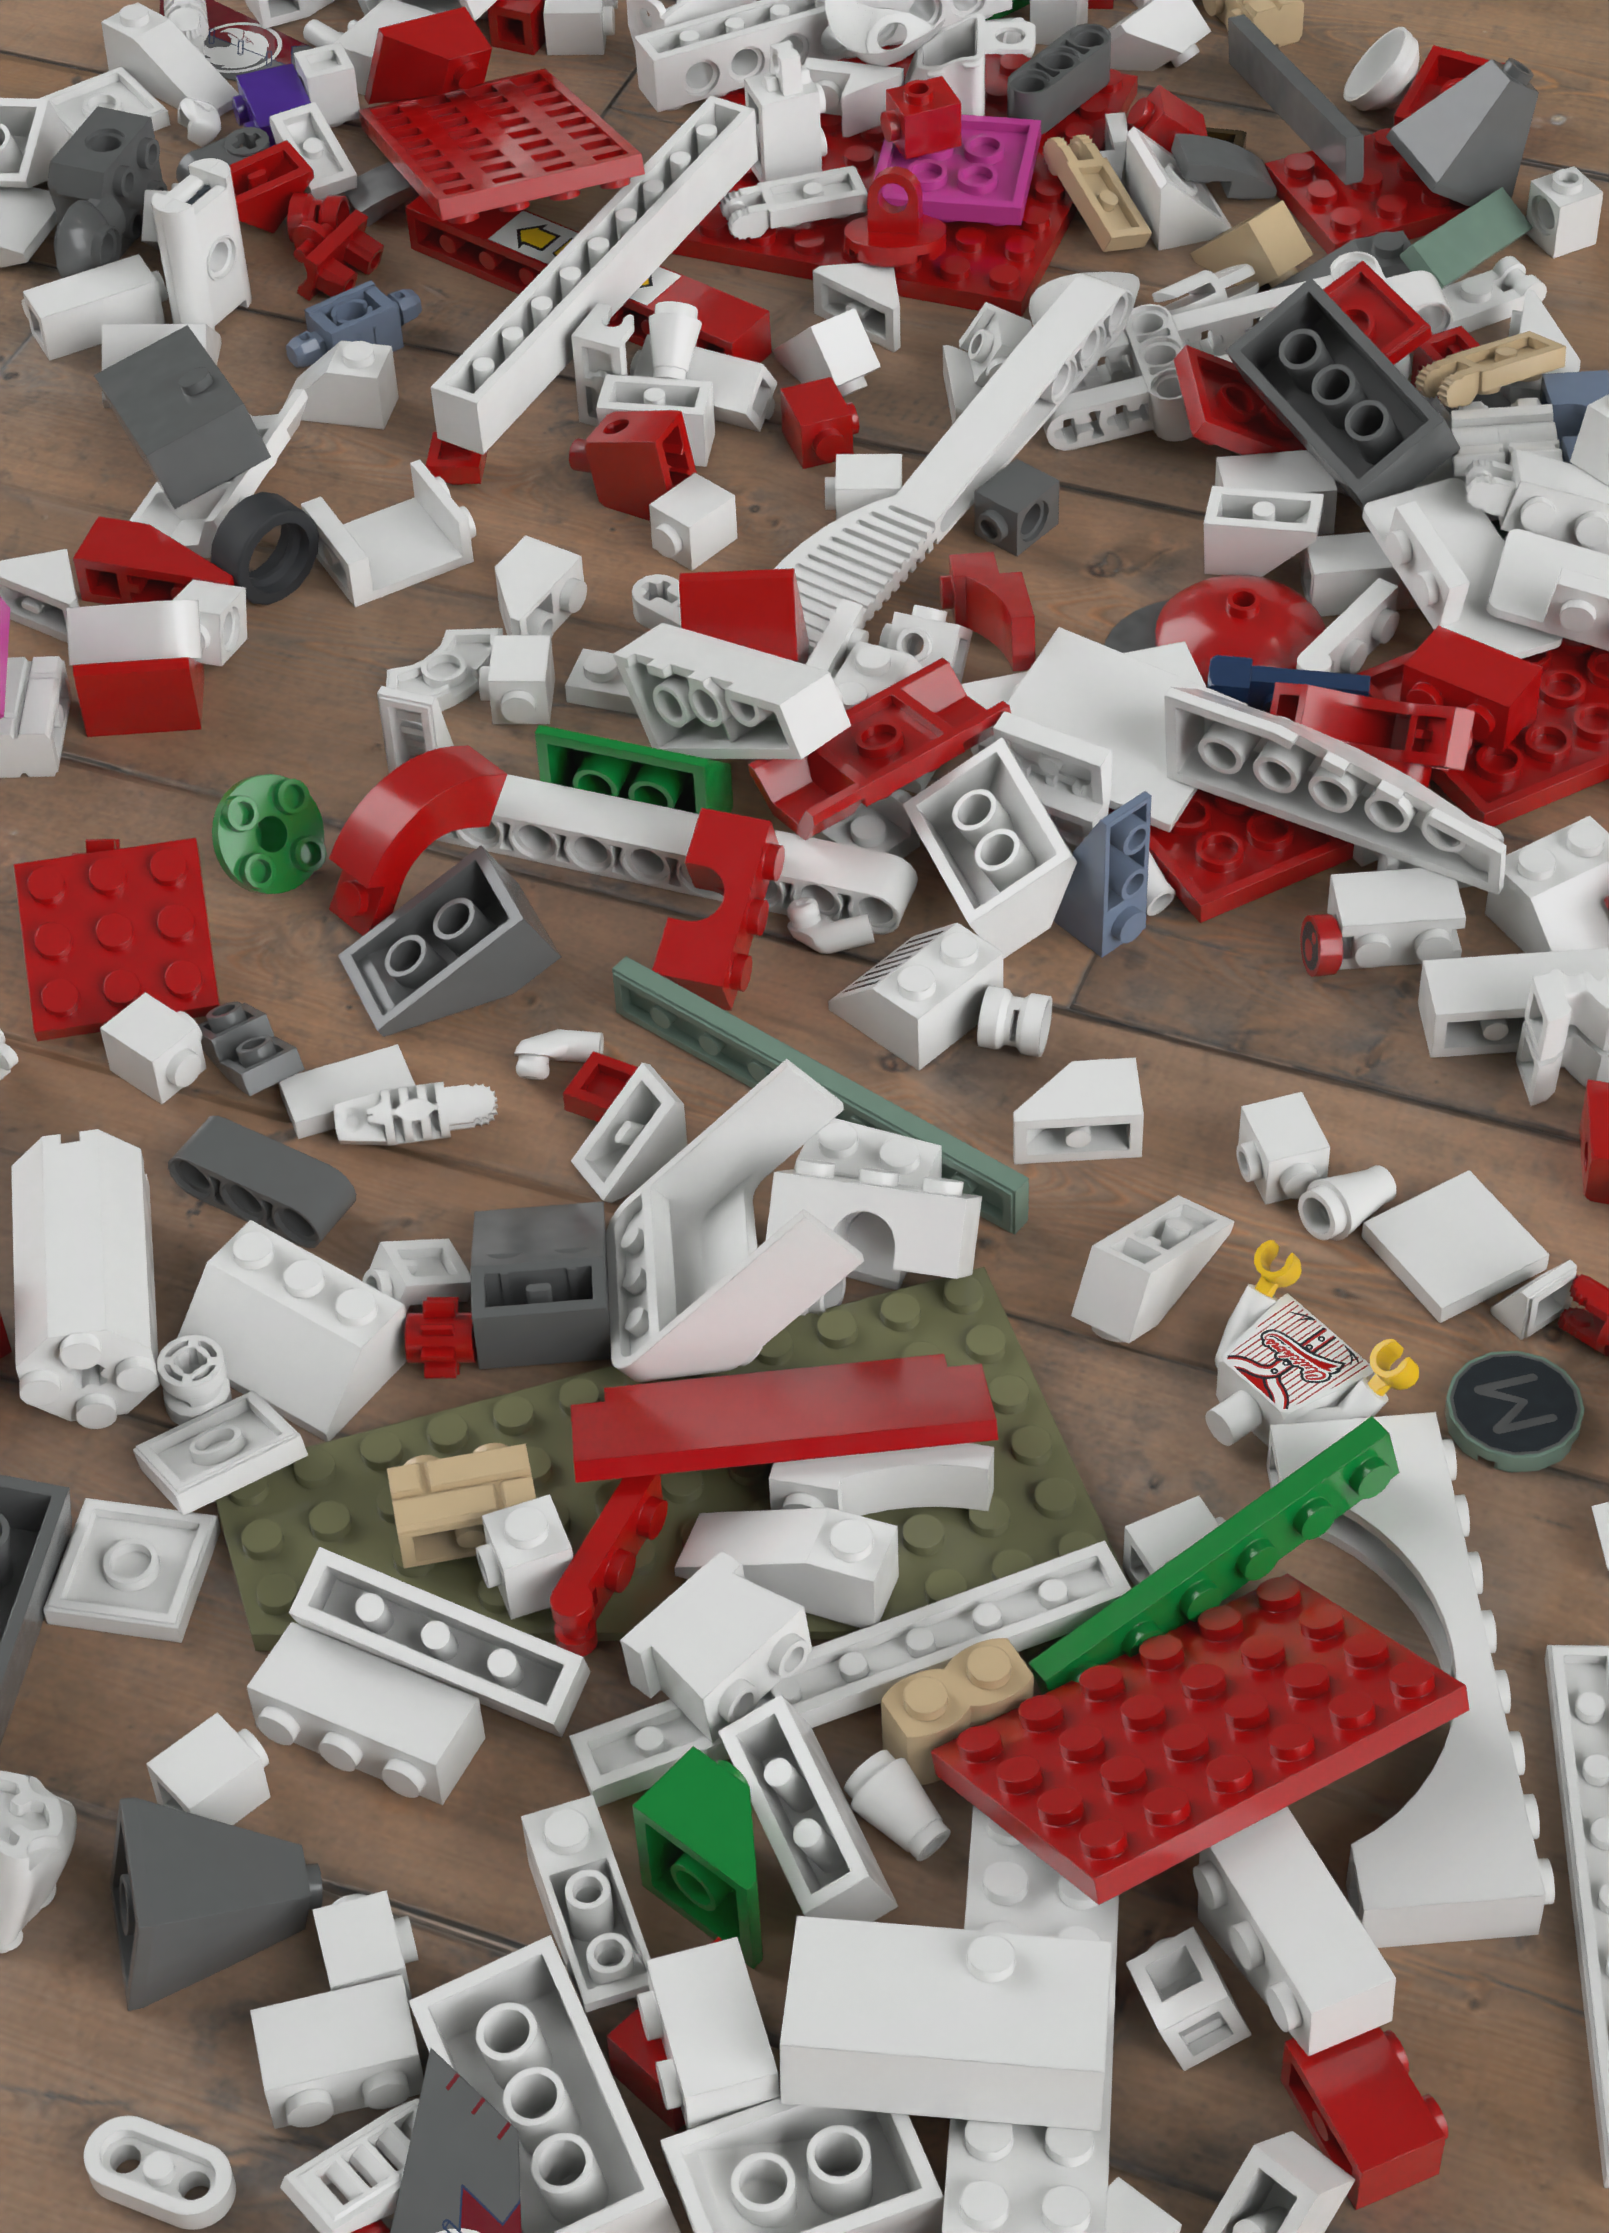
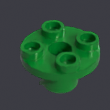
[212,774,327,894]

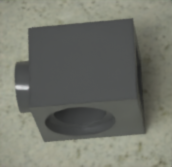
[974,458,1059,556]

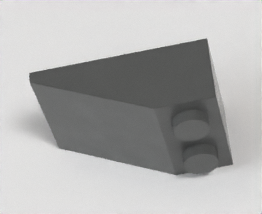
[338,845,561,1037]

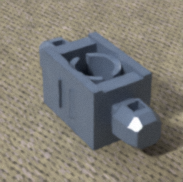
[286,280,422,368]

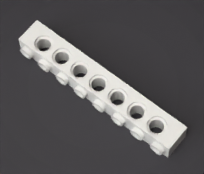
[634,0,1012,112]

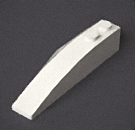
[1164,687,1506,895]

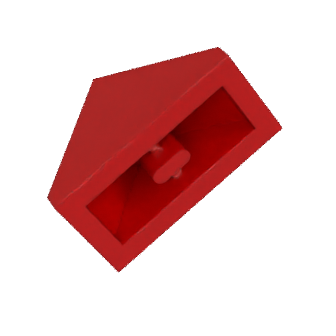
[229,140,314,233]

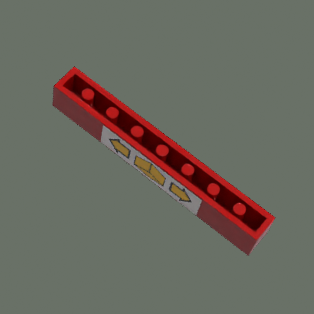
[405,196,772,363]

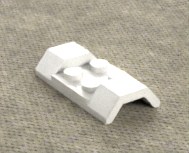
[129,389,308,558]

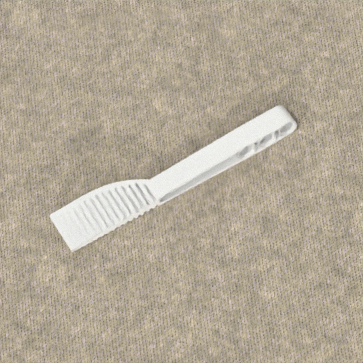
[774,273,1134,659]

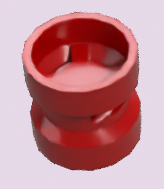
[287,192,350,243]

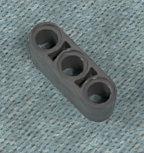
[1007,23,1111,135]
[168,1115,357,1248]

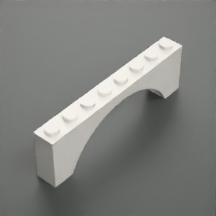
[1267,1412,1555,1948]

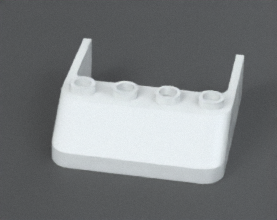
[606,1059,864,1382]

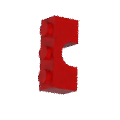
[652,808,785,1011]

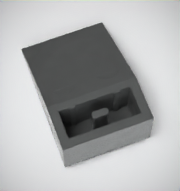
[471,1201,611,1369]

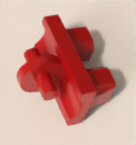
[293,209,384,301]

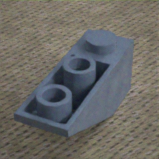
[1053,791,1152,958]

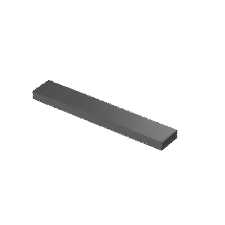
[1228,14,1364,185]

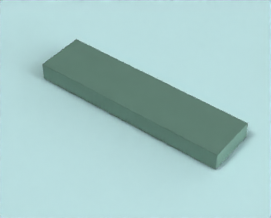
[1400,187,1533,290]

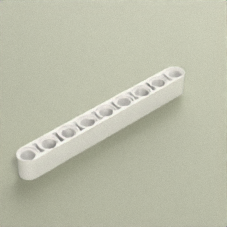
[437,774,918,934]

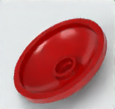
[1155,575,1326,687]

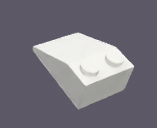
[660,2097,944,2233]

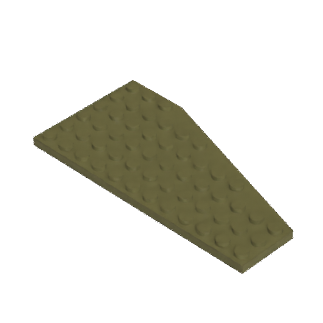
[215,1267,1125,1651]

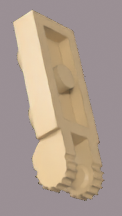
[1042,134,1152,252]
[1415,331,1566,409]

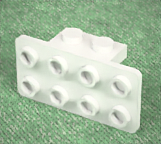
[1362,478,1563,659]
[1486,529,1609,651]

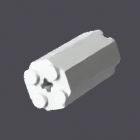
[11,1129,160,1429]

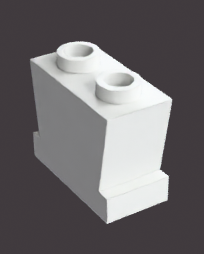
[620,1550,812,1743]

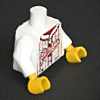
[1205,1240,1419,1446]

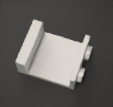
[301,459,476,607]

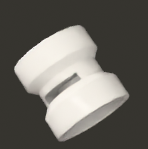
[977,986,1052,1057]
[157,1334,232,1425]

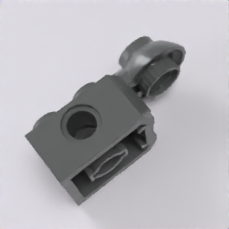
[48,106,167,278]

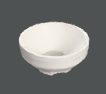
[1343,27,1420,111]

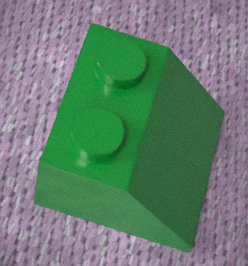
[632,1746,763,1969]

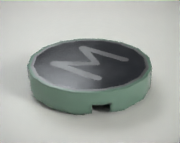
[1444,1350,1584,1473]

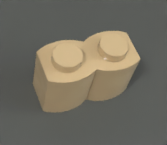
[881,1638,1034,1785]

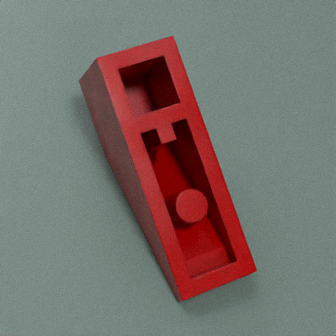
[73,516,235,605]

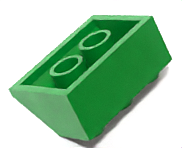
[535,725,734,814]

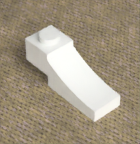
[769,1443,994,1516]

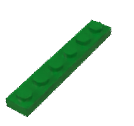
[1029,1416,1400,1695]

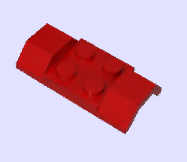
[748,657,1011,841]

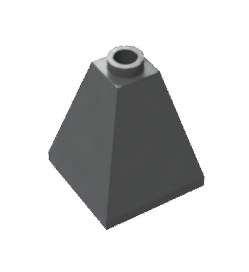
[1386,58,1539,207]
[110,1797,323,2011]

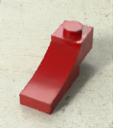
[939,552,1036,672]

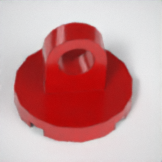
[844,166,946,267]

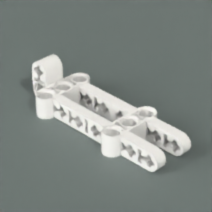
[1043,252,1454,451]

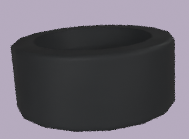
[211,492,319,605]

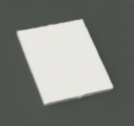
[978,627,1248,833]

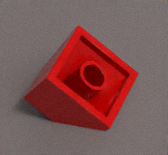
[364,6,492,105]

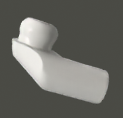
[786,897,875,954]
[514,1029,604,1080]

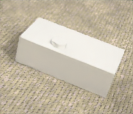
[780,1916,1113,2131]
[409,1935,681,2233]

